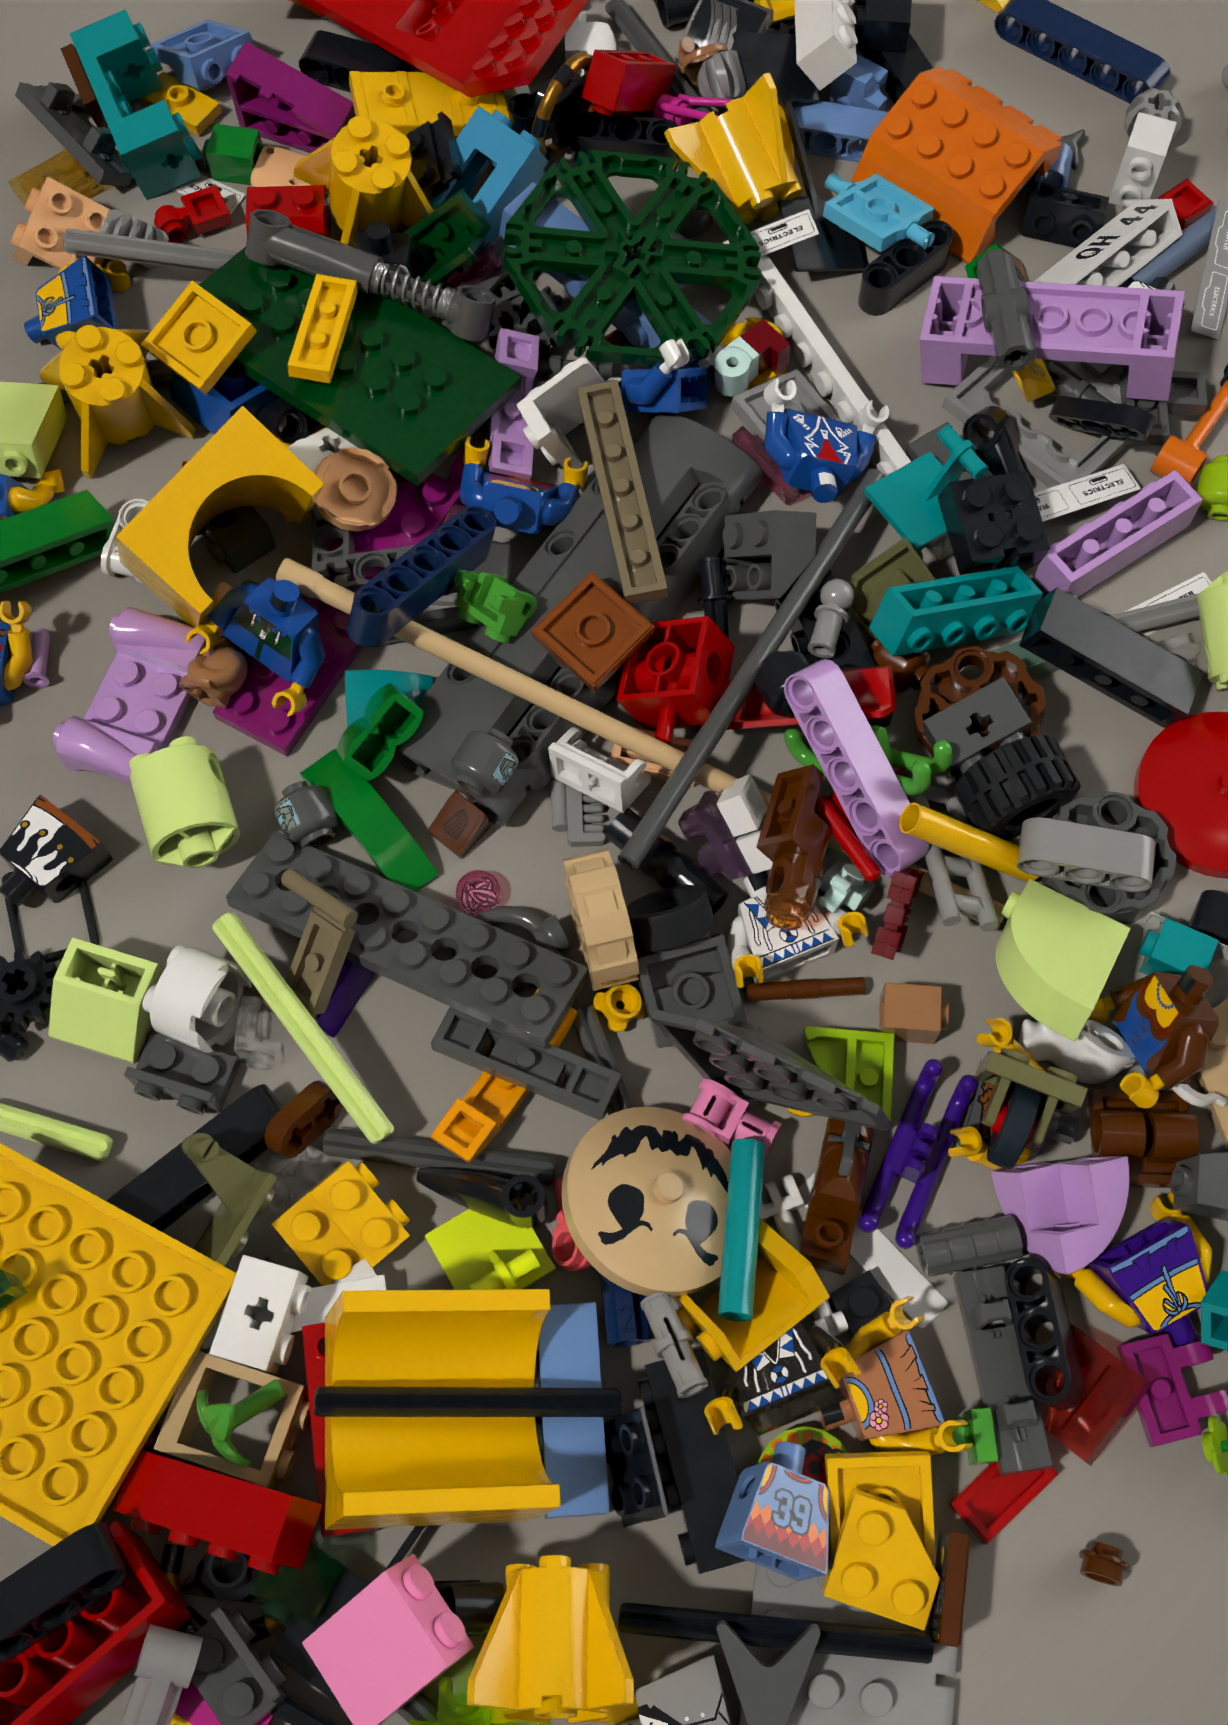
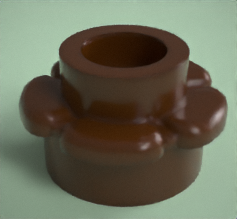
[1079,1542,1131,1586]

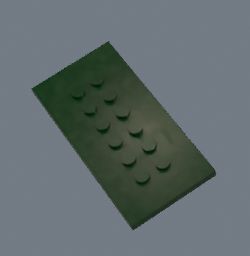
[165,247,522,486]

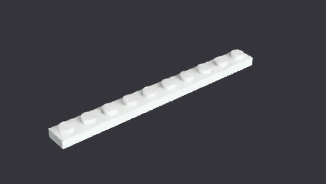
[749,255,953,561]

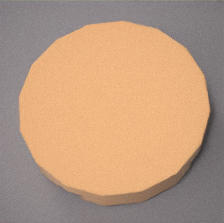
[314,447,397,532]

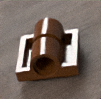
[1088,1088,1200,1188]

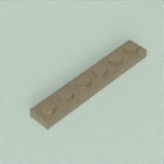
[577,380,668,605]

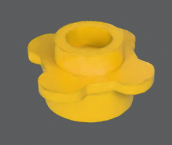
[593,982,647,1032]

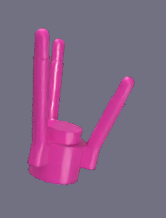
[654,93,734,126]

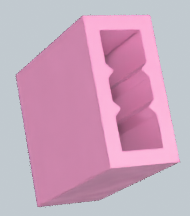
[302,1554,475,1725]

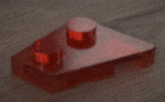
[1046,1322,1151,1466]

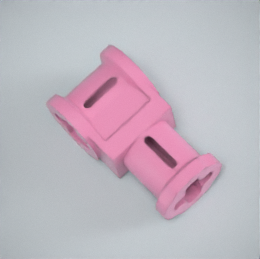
[683,1078,782,1159]

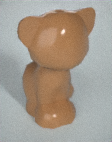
[178,582,249,708]

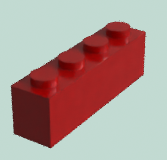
[113,1450,322,1575]

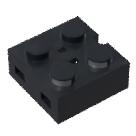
[937,471,1051,575]

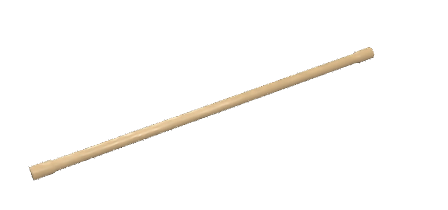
[276,558,1005,931]

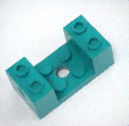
[69,9,201,200]

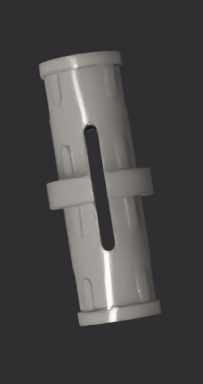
[640,1292,708,1398]

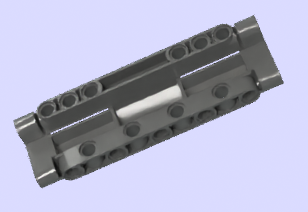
[394,412,764,826]

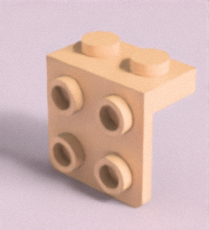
[10,176,110,269]

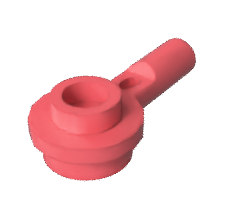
[551,1177,590,1273]

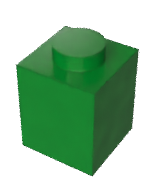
[203,124,263,186]

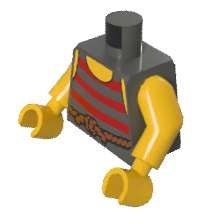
[948,1018,1079,1170]

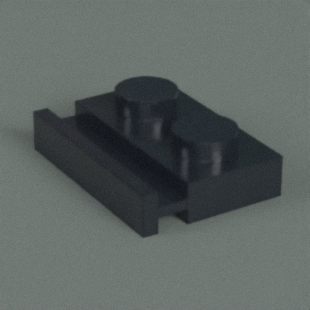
[406,111,463,202]

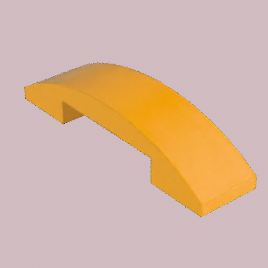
[430,988,577,1164]

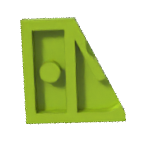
[803,1026,894,1122]

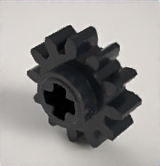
[0,949,58,1032]

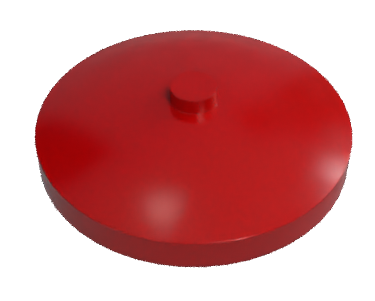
[1134,712,1228,879]

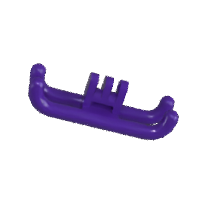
[858,1059,978,1250]

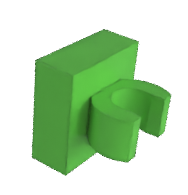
[944,1408,998,1465]

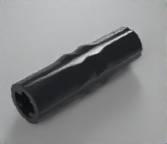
[605,808,729,916]

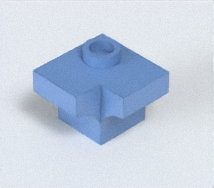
[829,54,888,111]

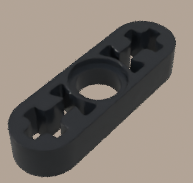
[1049,396,1156,441]

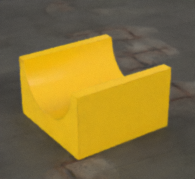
[116,406,325,628]
[325,1289,561,1530]

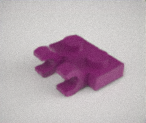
[1117,1333,1228,1448]

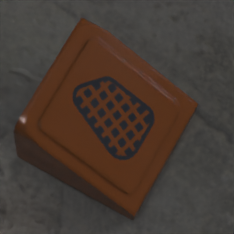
[428,791,490,859]

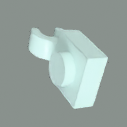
[818,861,876,913]

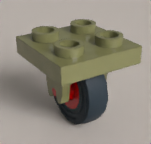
[974,1048,1088,1170]

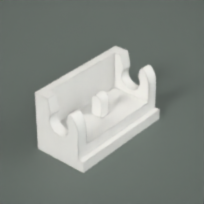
[548,727,651,813]

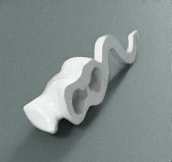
[1019,1019,1227,1107]

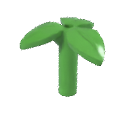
[196,1379,285,1467]

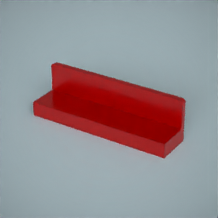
[727,665,896,730]

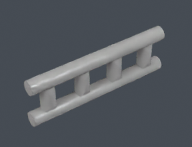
[902,770,999,931]

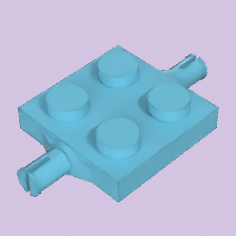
[823,173,935,253]

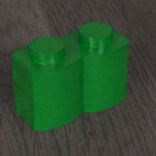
[337,683,423,781]

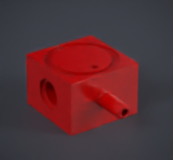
[616,616,735,745]

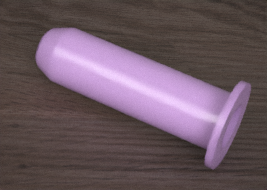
[23,628,50,688]

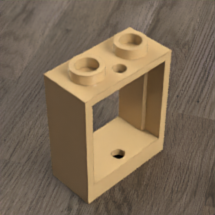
[153,1351,310,1490]

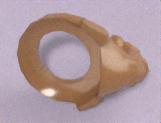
[678,36,728,86]

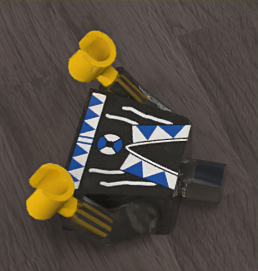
[704,1321,861,1436]

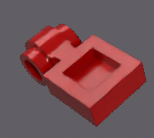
[154,185,232,244]

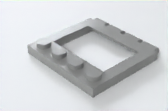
[942,356,1128,488]

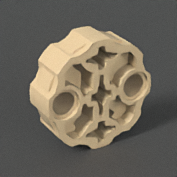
[562,848,639,991]

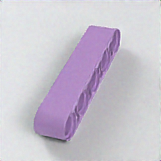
[784,659,929,877]

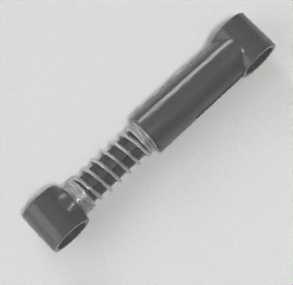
[245,209,497,342]

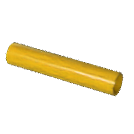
[899,803,1039,883]

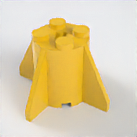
[664,73,803,225]
[294,116,433,246]
[39,325,196,479]
[467,1555,638,1725]

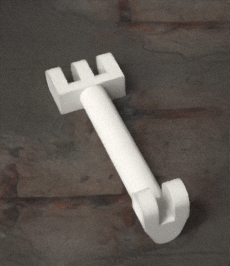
[760,1174,849,1342]

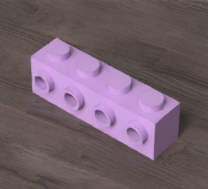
[1034,470,1203,597]

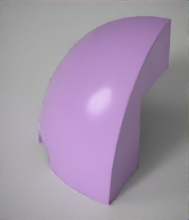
[991,1156,1129,1275]

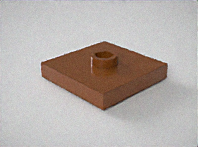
[531,571,655,693]

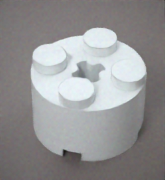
[143,945,251,1054]

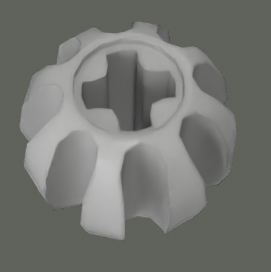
[698,50,747,99]
[1124,88,1183,141]

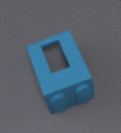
[429,106,549,252]

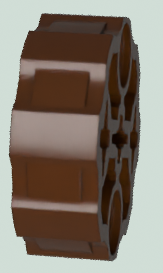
[914,646,1046,775]

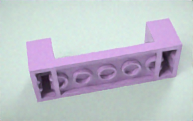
[920,276,1185,401]

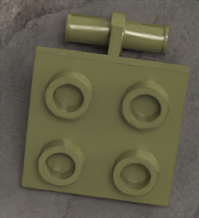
[182,1133,278,1266]

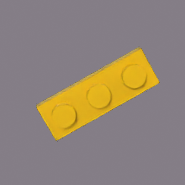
[288,274,358,383]

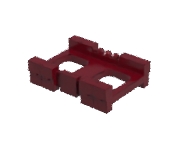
[871,867,924,960]

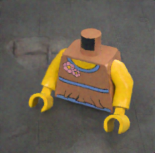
[815,1296,973,1455]

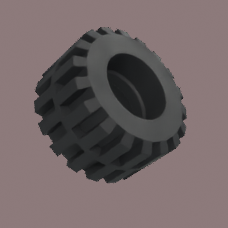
[954,735,1081,839]

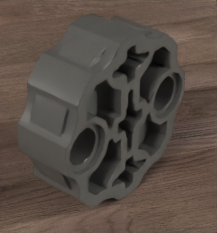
[1040,791,1176,925]

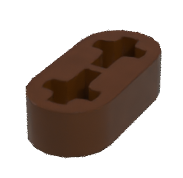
[265,1080,343,1158]

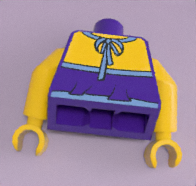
[1054,1191,1212,1347]

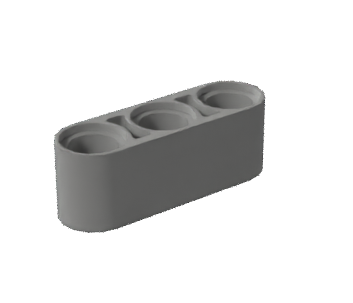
[1017,817,1156,892]

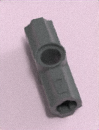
[977,249,1035,372]

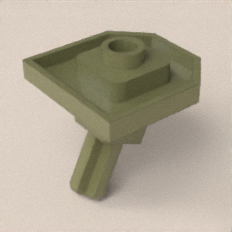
[849,537,936,639]

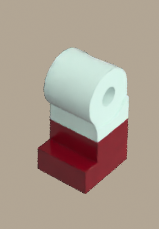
[714,319,790,397]

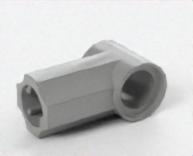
[122,1624,203,1725]

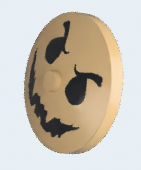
[561,1106,731,1298]

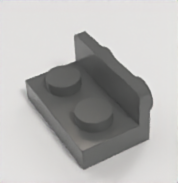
[124,1030,241,1115]
[191,1606,289,1725]

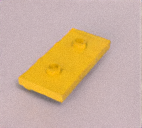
[349,71,510,136]

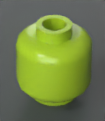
[1197,455,1228,521]

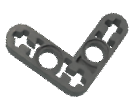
[312,505,415,593]

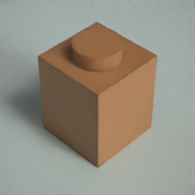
[879,982,949,1044]

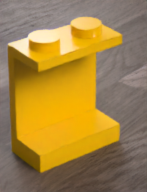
[674,1218,830,1372]

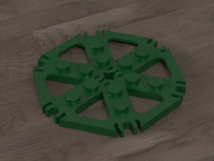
[503,149,761,366]

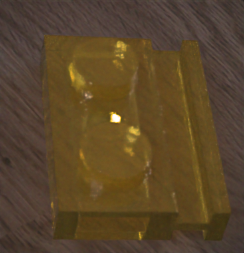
[8,150,105,214]

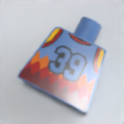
[715,1441,829,1581]

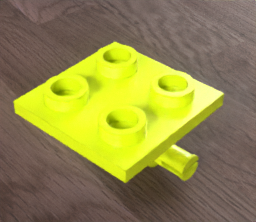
[424,1199,556,1290]

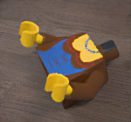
[1089,965,1219,1108]

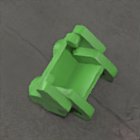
[454,569,537,643]

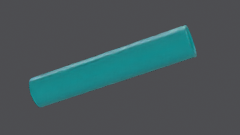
[718,1139,765,1321]

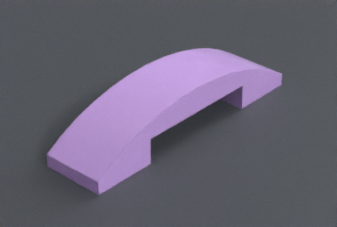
[487,328,540,479]

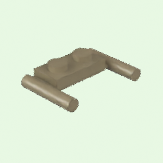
[244,869,358,1024]

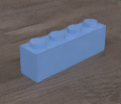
[534,1302,610,1519]

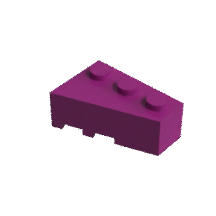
[225,41,356,153]

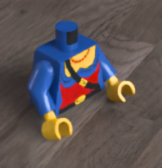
[460,436,588,534]

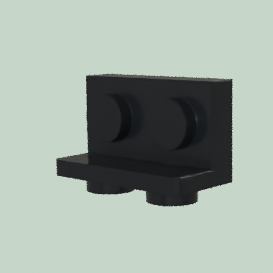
[1020,181,1109,247]

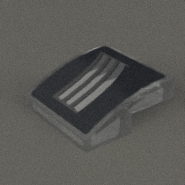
[675,0,773,64]

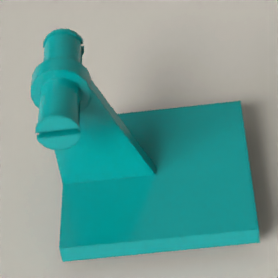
[863,424,989,552]

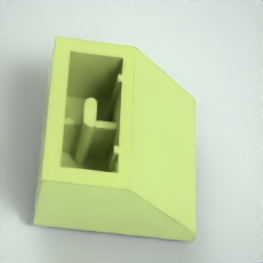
[48,937,163,1064]

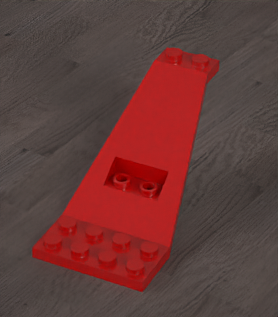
[298,0,588,98]

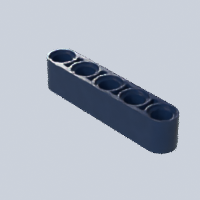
[994,0,1171,104]
[347,506,497,648]

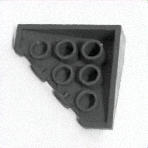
[650,1009,891,1132]

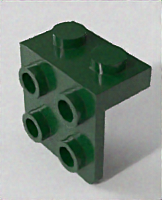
[403,188,492,286]

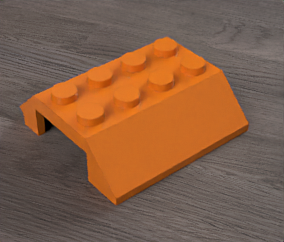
[851,67,1063,264]

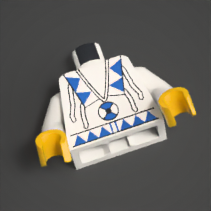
[727,870,869,988]

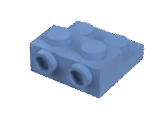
[149,19,253,90]

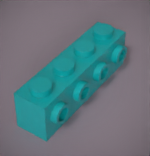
[869,566,1043,657]

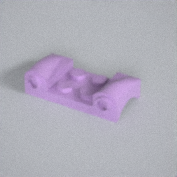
[53,607,206,788]

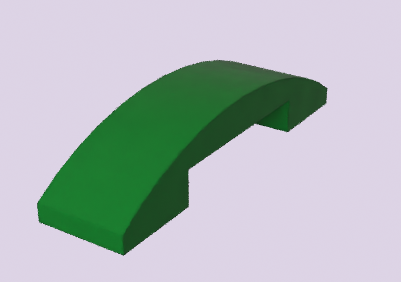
[300,749,439,892]

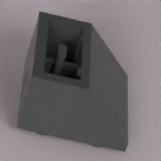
[723,510,817,600]

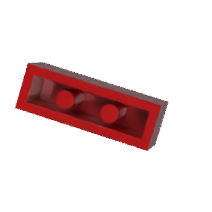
[581,49,677,116]

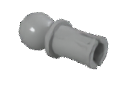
[807,578,854,658]

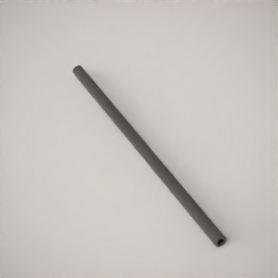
[618,469,885,870]

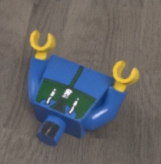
[186,578,326,717]

